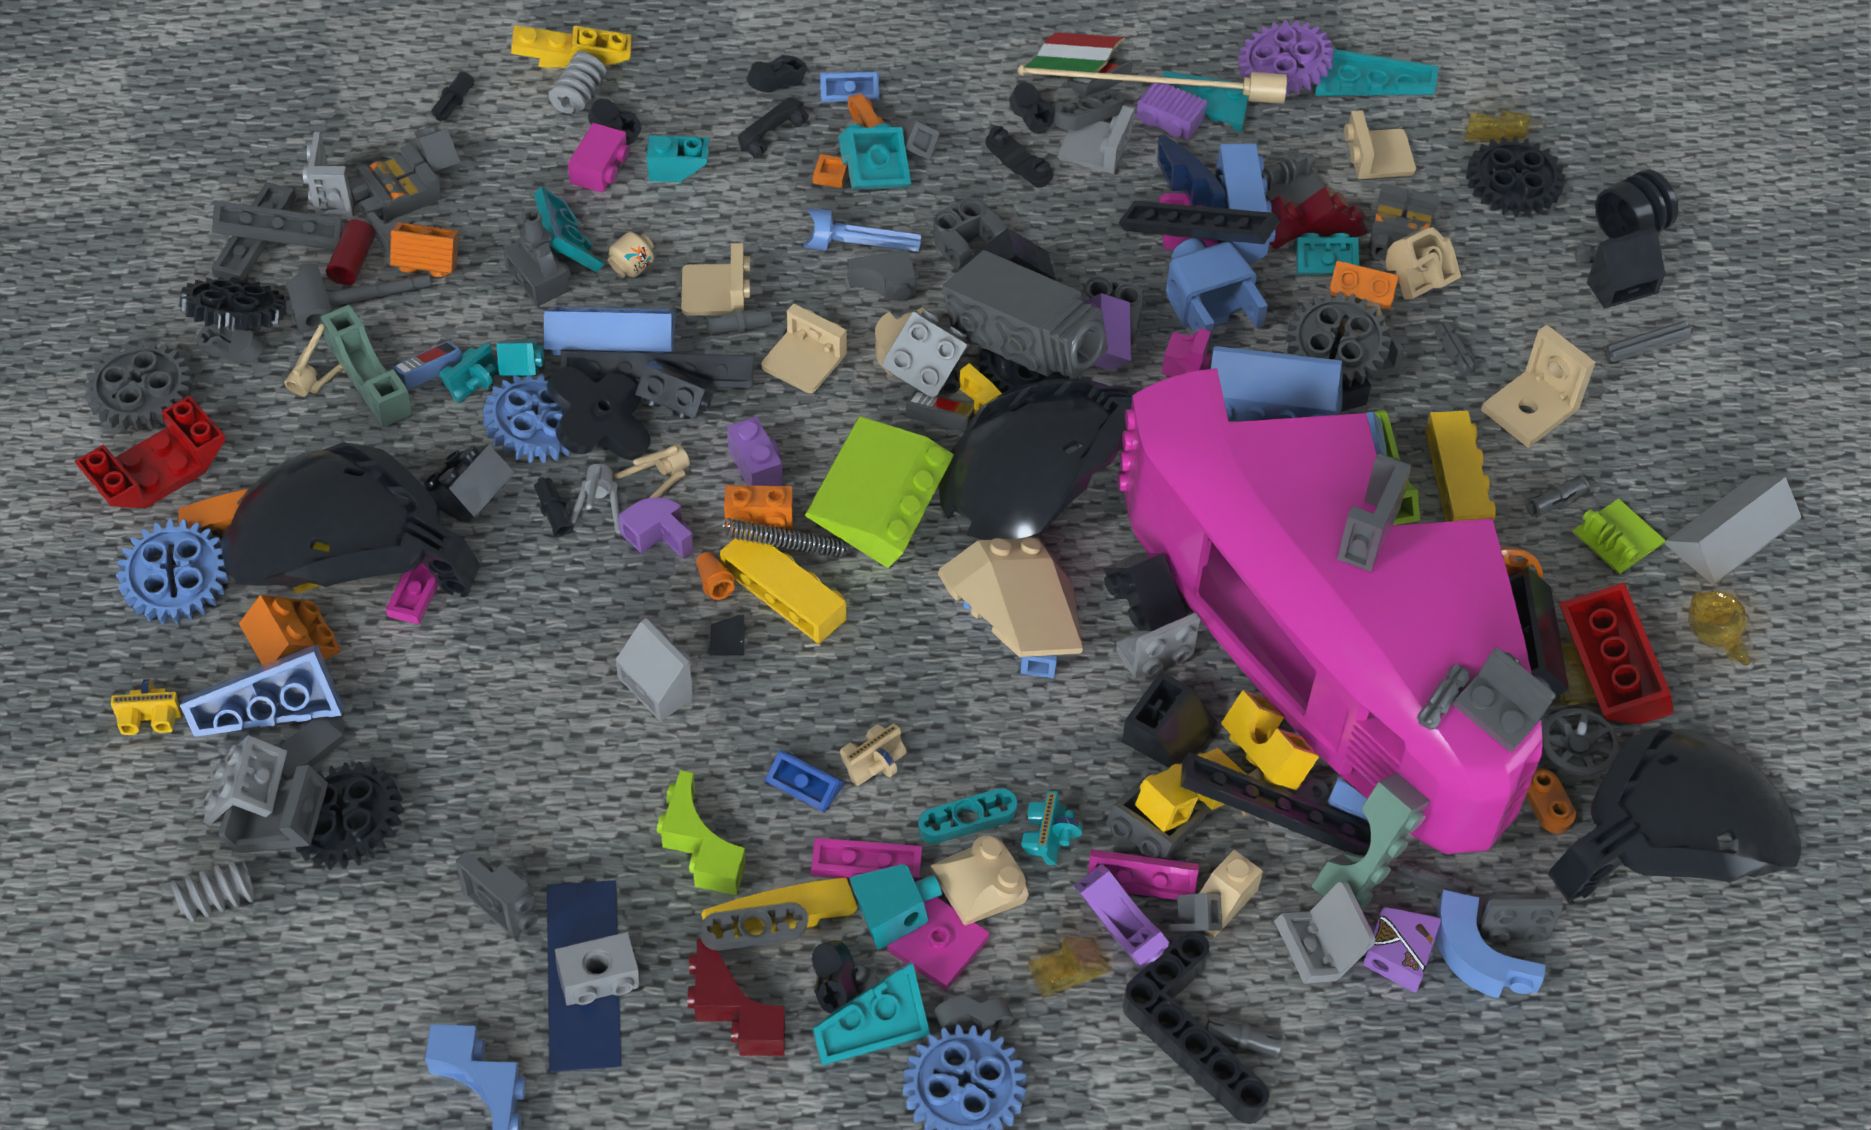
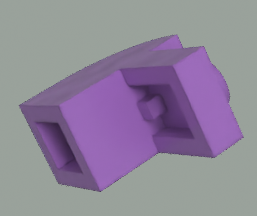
[618,497,694,559]

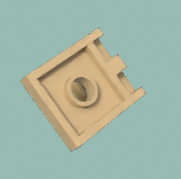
[1481,324,1595,448]

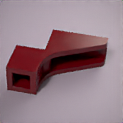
[1269,186,1368,249]
[687,938,785,1056]

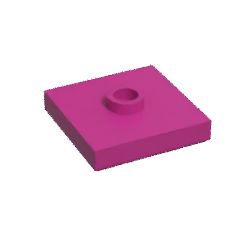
[887,897,990,991]

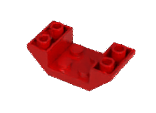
[75,395,226,509]

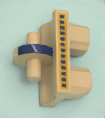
[840,723,907,787]

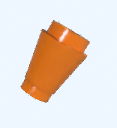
[696,552,735,600]

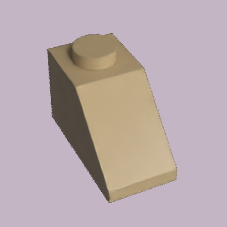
[1200,850,1263,939]

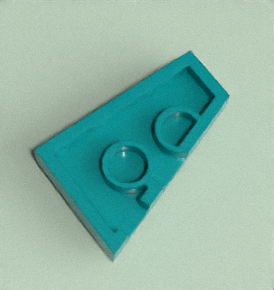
[1163,71,1248,133]
[534,186,604,272]
[811,961,930,1066]

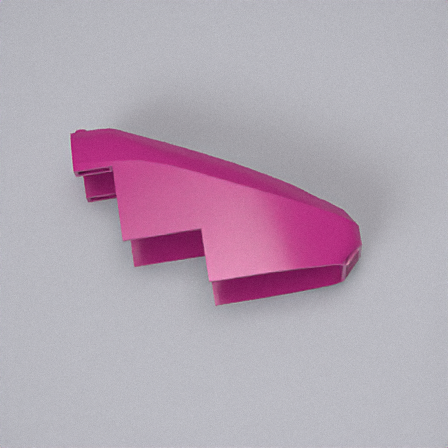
[1117,368,1542,855]

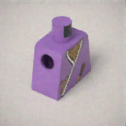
[1363,907,1441,993]

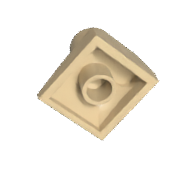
[929,836,1029,926]

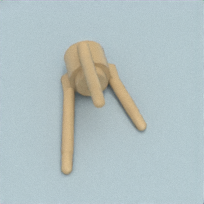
[284,324,344,397]
[614,444,690,498]

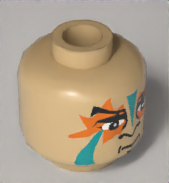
[608,232,654,278]

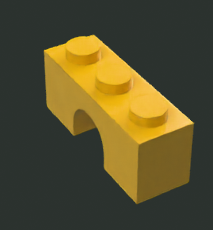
[1221,690,1319,790]
[1135,748,1247,832]

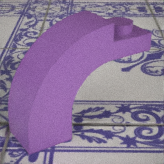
[1073,864,1169,969]

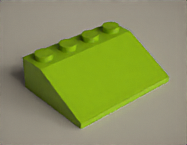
[804,416,954,568]

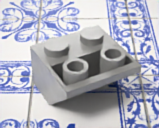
[616,618,693,722]

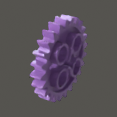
[1238,20,1334,97]

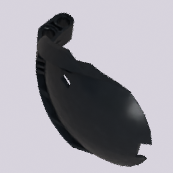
[938,379,1139,540]
[221,442,480,597]
[1548,725,1801,905]

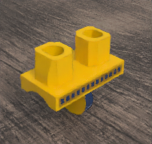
[111,679,182,735]

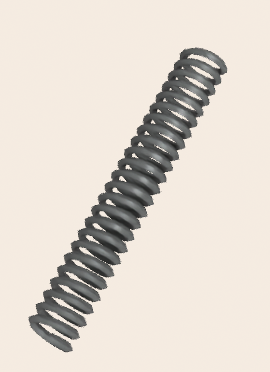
[722,518,849,559]

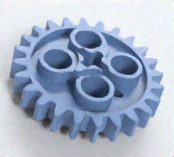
[483,374,570,463]
[116,519,230,624]
[903,1025,1026,1130]

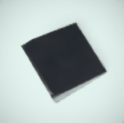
[710,615,745,656]

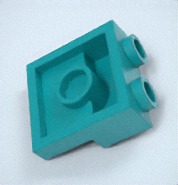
[838,123,911,190]

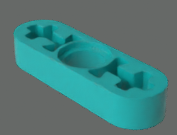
[918,788,1017,844]

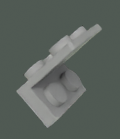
[1058,105,1134,174]
[303,132,354,217]
[1115,613,1200,679]
[202,735,287,825]

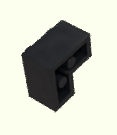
[963,228,1056,280]
[1103,553,1187,631]

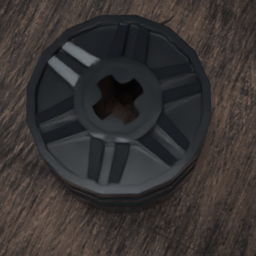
[1595,169,1679,238]

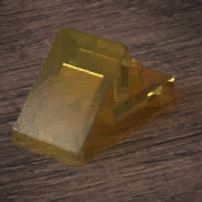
[1028,936,1110,998]

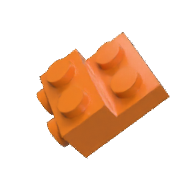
[724,485,794,538]

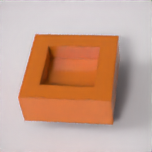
[813,154,848,188]

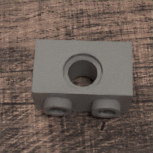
[555,932,639,1006]

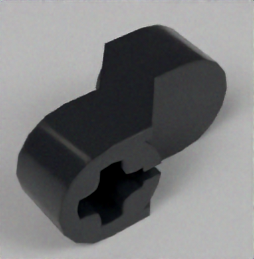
[746,55,807,93]
[1009,82,1055,134]
[588,99,642,145]
[812,940,857,1014]

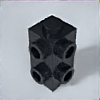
[635,359,713,419]

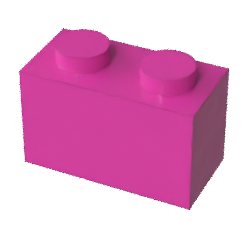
[568,123,630,193]

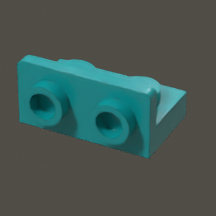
[1293,233,1359,276]

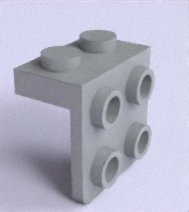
[882,309,970,397]
[1274,882,1375,984]

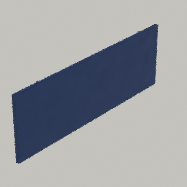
[545,880,621,1073]

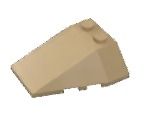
[938,537,1083,657]

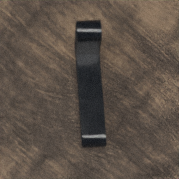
[1123,931,1270,1124]

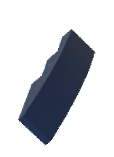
[1157,135,1226,208]

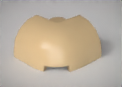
[1385,227,1461,300]

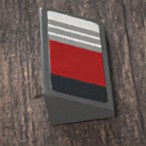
[1068,57,1132,97]
[906,390,974,432]

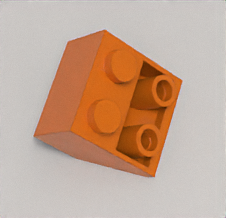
[238,595,342,666]

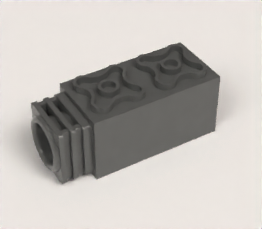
[942,250,1108,379]

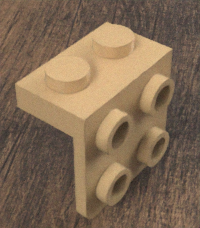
[1344,110,1416,179]
[681,243,750,316]
[761,303,847,394]

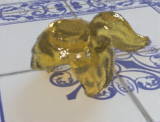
[1688,591,1750,666]

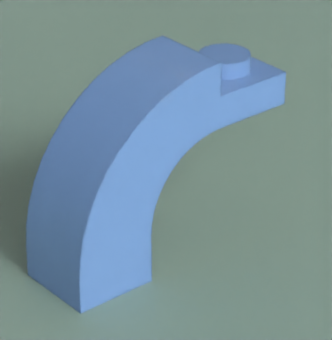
[1436,890,1546,998]

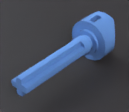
[803,207,921,252]

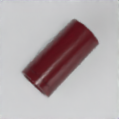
[326,219,376,286]

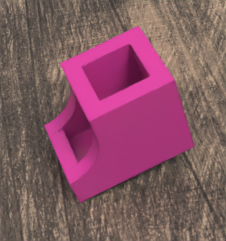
[1162,328,1212,377]

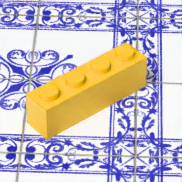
[1425,411,1496,522]
[720,529,846,644]

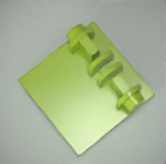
[1572,498,1666,575]

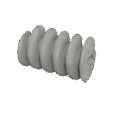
[549,51,607,114]
[171,858,255,922]

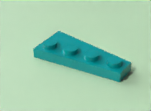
[1315,49,1439,96]

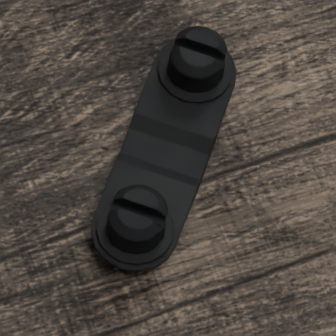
[738,97,809,158]
[985,126,1054,188]

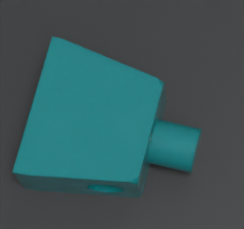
[849,864,942,950]

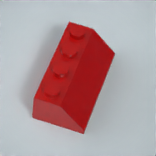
[1559,582,1673,724]

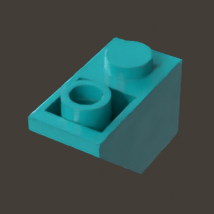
[647,135,710,182]
[496,338,545,376]

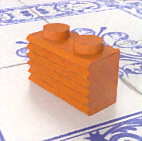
[390,222,459,277]

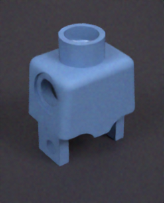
[1166,238,1268,343]

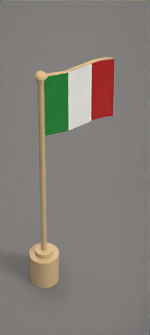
[1018,32,1287,104]

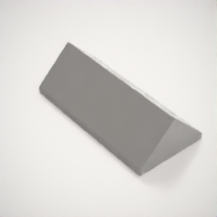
[1664,476,1801,586]

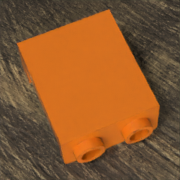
[1330,261,1399,310]

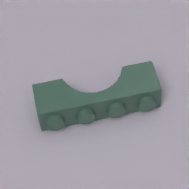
[320,304,412,428]
[1312,773,1430,910]

